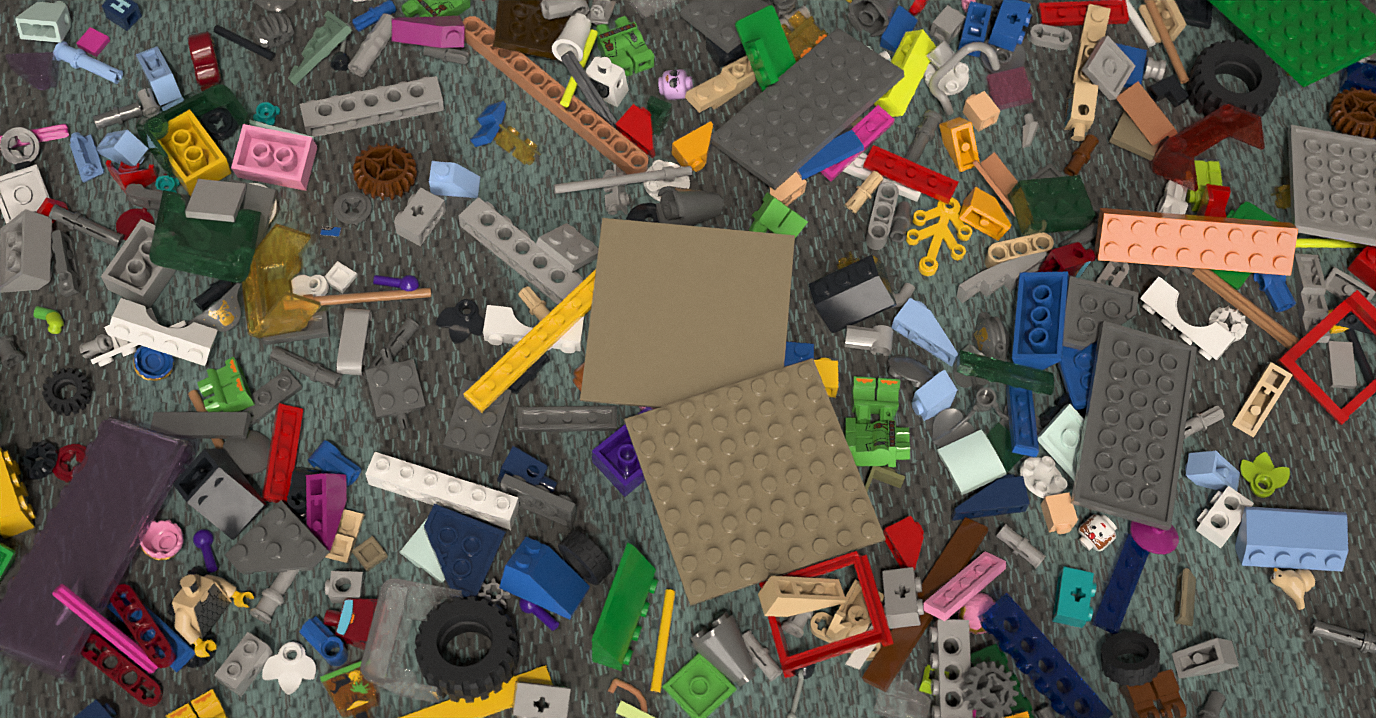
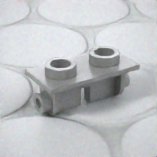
[587,0,616,25]
[603,164,630,215]

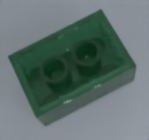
[1007,175,1096,236]

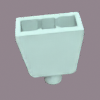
[15,1,71,42]

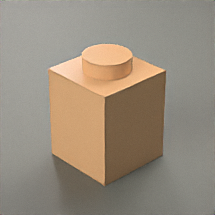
[963,91,1000,132]
[1041,492,1078,534]

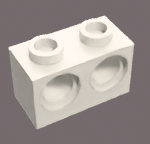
[1196,486,1254,548]

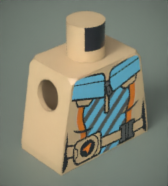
[1065,82,1098,141]

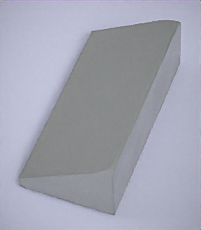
[1325,267,1376,300]

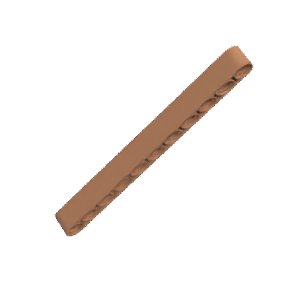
[463,16,648,174]

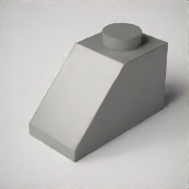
[1172,638,1239,679]

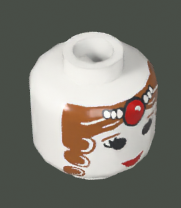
[1078,514,1117,551]

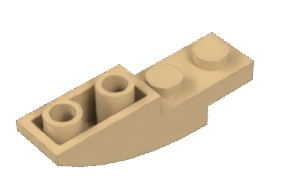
[1072,4,1111,85]
[685,56,757,113]

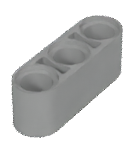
[866,182,899,250]
[337,308,372,376]

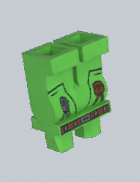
[401,0,471,17]
[596,16,654,77]
[846,418,910,467]

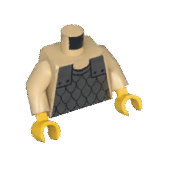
[172,574,254,657]

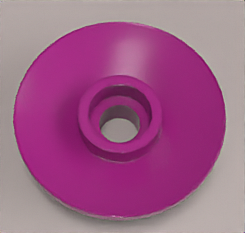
[1130,521,1179,555]

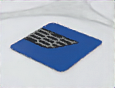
[320,226,341,237]

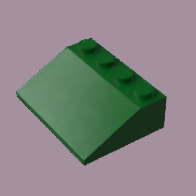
[592,543,659,671]

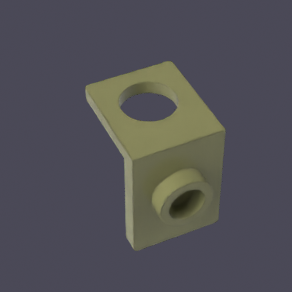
[865,466,905,491]

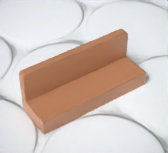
[1116,82,1180,146]
[973,152,1037,220]

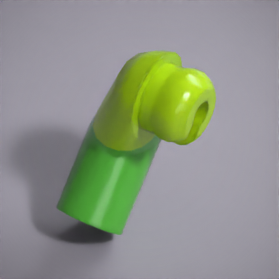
[33,306,64,334]

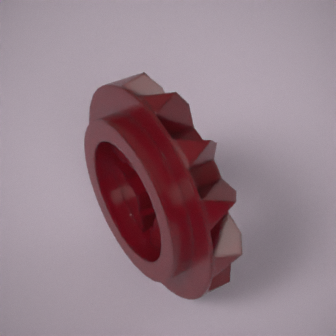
[52,444,93,483]

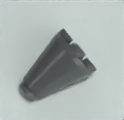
[690,611,756,687]

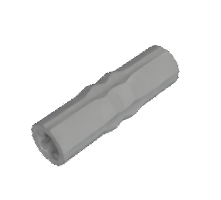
[348,14,394,77]

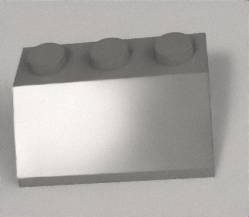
[0,209,53,293]

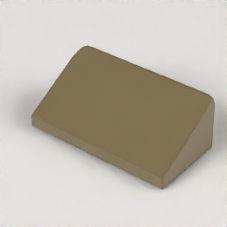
[1174,568,1196,626]

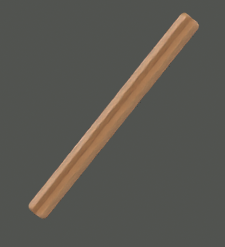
[1192,268,1299,349]

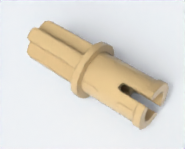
[844,171,884,214]
[519,286,550,321]

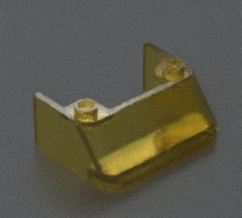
[241,223,321,339]

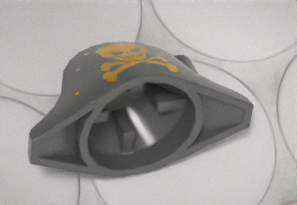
[187,283,241,332]
[973,312,1010,369]

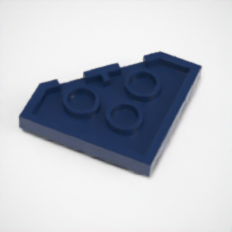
[424,504,506,600]

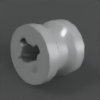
[1142,57,1166,82]

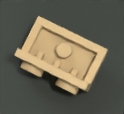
[1139,0,1187,43]

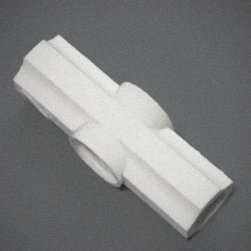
[1157,177,1188,214]

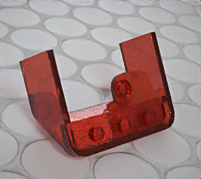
[1151,104,1265,191]

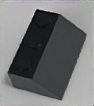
[809,255,897,333]

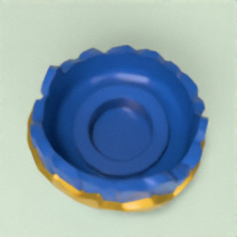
[133,346,174,381]

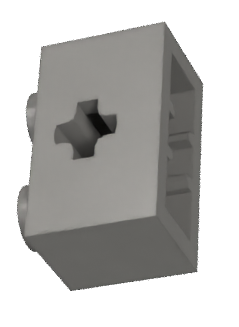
[394,188,446,246]
[882,567,924,629]
[215,632,274,697]
[511,681,571,718]

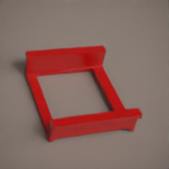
[1276,290,1376,425]
[759,551,894,678]

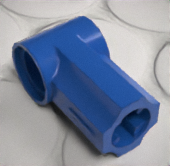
[1254,273,1296,312]
[308,440,361,487]
[299,617,348,667]

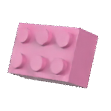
[231,124,317,191]

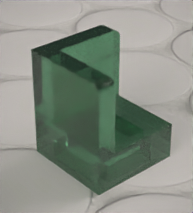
[647,95,672,136]

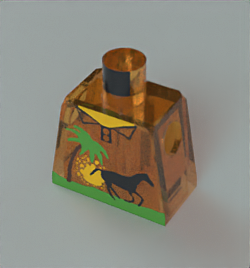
[320,658,378,718]

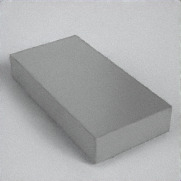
[1326,341,1357,389]

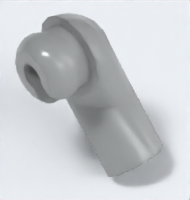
[892,283,915,308]

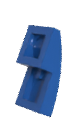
[470,101,506,147]

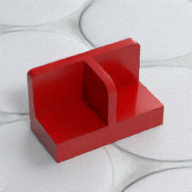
[1197,184,1231,218]

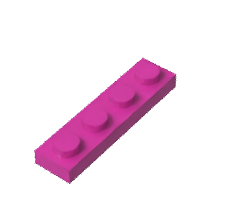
[820,105,895,181]

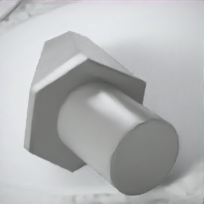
[1022,114,1039,148]

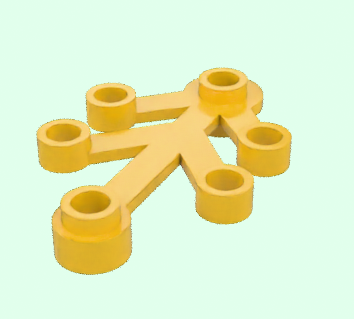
[906,197,972,276]

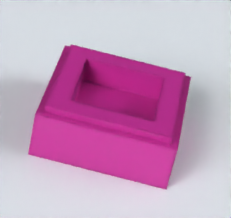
[76,27,110,57]

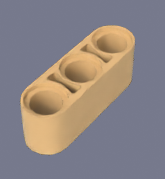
[984,233,1054,269]

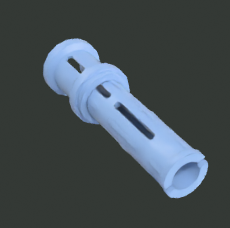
[53,41,123,84]

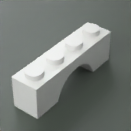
[1140,277,1236,361]
[108,298,218,366]
[483,305,584,353]

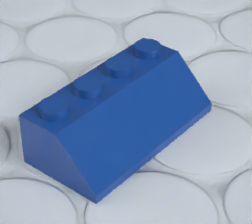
[1012,272,1069,371]

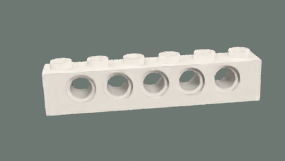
[365,452,520,530]

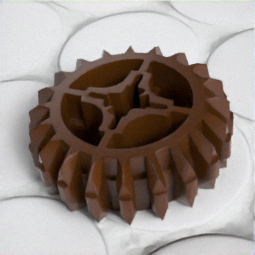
[1328,86,1376,140]
[353,142,417,201]

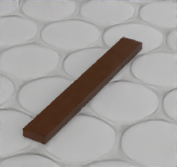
[862,517,988,692]

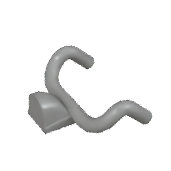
[926,40,1001,115]

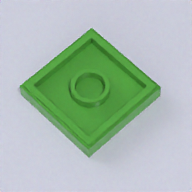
[662,653,737,718]

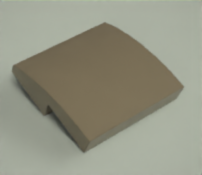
[1109,111,1161,161]

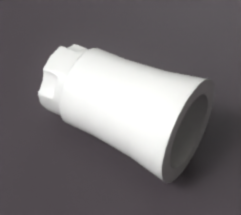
[552,13,591,62]

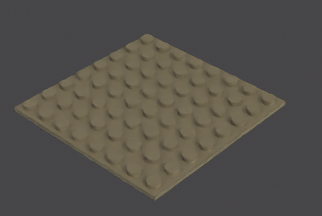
[580,218,795,408]
[624,358,886,606]

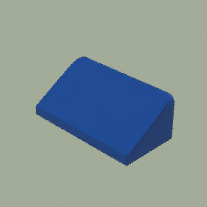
[880,5,918,53]

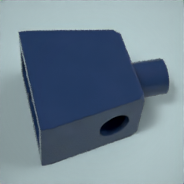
[497,446,558,494]

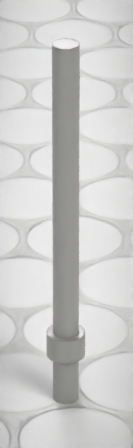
[553,166,692,194]

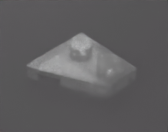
[873,675,931,718]

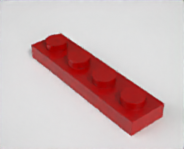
[1038,0,1129,26]
[863,145,959,204]
[262,403,303,505]

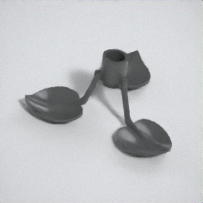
[932,344,1044,448]

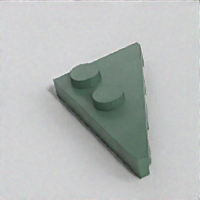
[288,11,352,85]

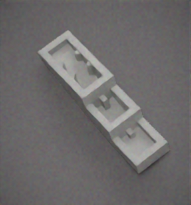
[956,251,1049,303]
[1293,254,1331,343]

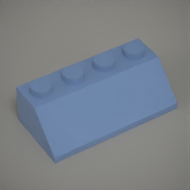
[1235,507,1348,571]

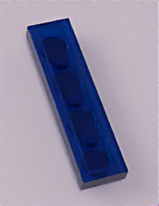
[1092,534,1149,634]

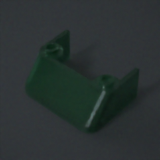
[136,84,250,178]

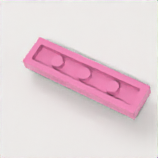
[924,551,1006,621]

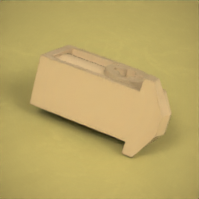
[825,580,884,641]

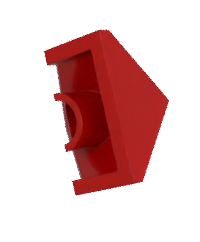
[106,160,158,196]

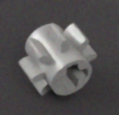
[478,579,511,609]

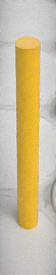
[650,589,675,692]

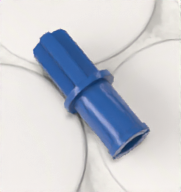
[352,0,396,31]

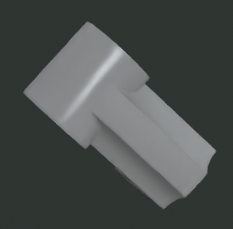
[541,0,590,19]
[844,325,894,356]

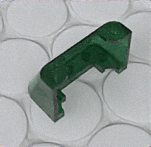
[149,190,261,283]

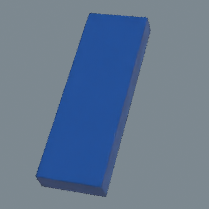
[796,130,864,180]

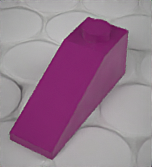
[391,16,464,48]
[306,473,347,551]

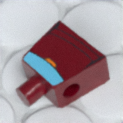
[1037,242,1095,278]
[324,599,390,654]

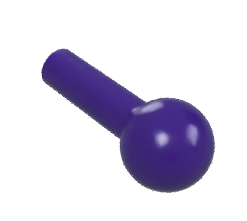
[373,275,419,291]
[193,529,218,573]
[519,598,559,631]

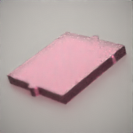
[986,66,1034,110]

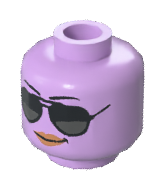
[658,69,693,100]

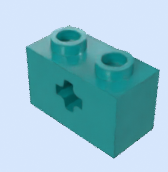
[1052,567,1097,628]

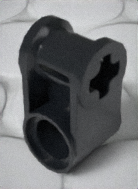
[287,468,321,519]

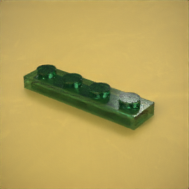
[957,350,1054,395]

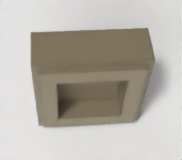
[352,536,388,572]

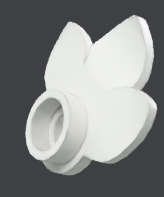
[286,275,329,314]
[262,642,316,695]

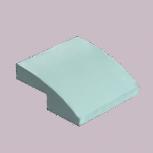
[937,429,1006,495]
[399,517,445,583]

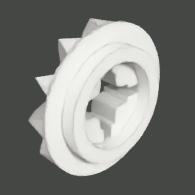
[1208,306,1248,342]

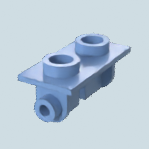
[70,132,105,183]

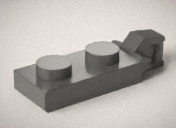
[51,229,80,298]

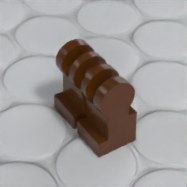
[1119,669,1187,718]

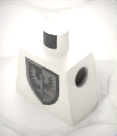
[585,57,629,107]

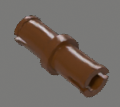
[1064,134,1099,178]

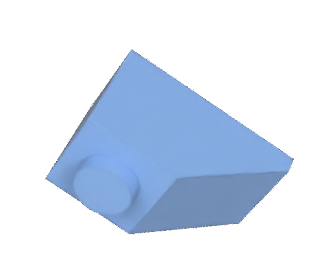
[96,130,149,166]
[429,161,480,198]
[912,370,957,421]
[1185,451,1240,492]

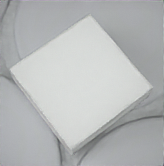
[325,261,357,294]

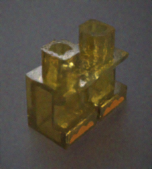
[782,10,829,62]

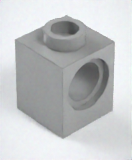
[929,5,966,45]
[325,571,365,604]

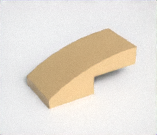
[325,509,365,563]

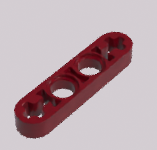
[110,584,176,668]
[78,634,163,707]

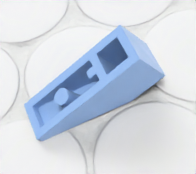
[136,46,182,105]
[891,298,958,366]

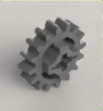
[961,661,1019,718]

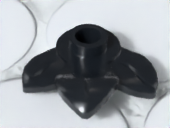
[436,299,484,344]

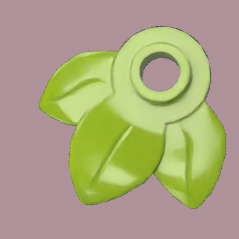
[1240,452,1290,498]

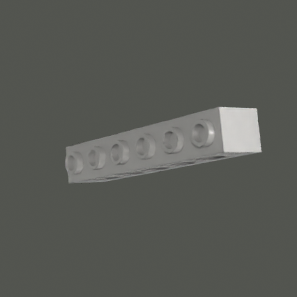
[300,76,444,137]
[458,197,584,305]
[929,619,973,718]

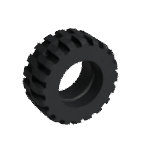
[1186,39,1280,128]
[415,596,519,703]

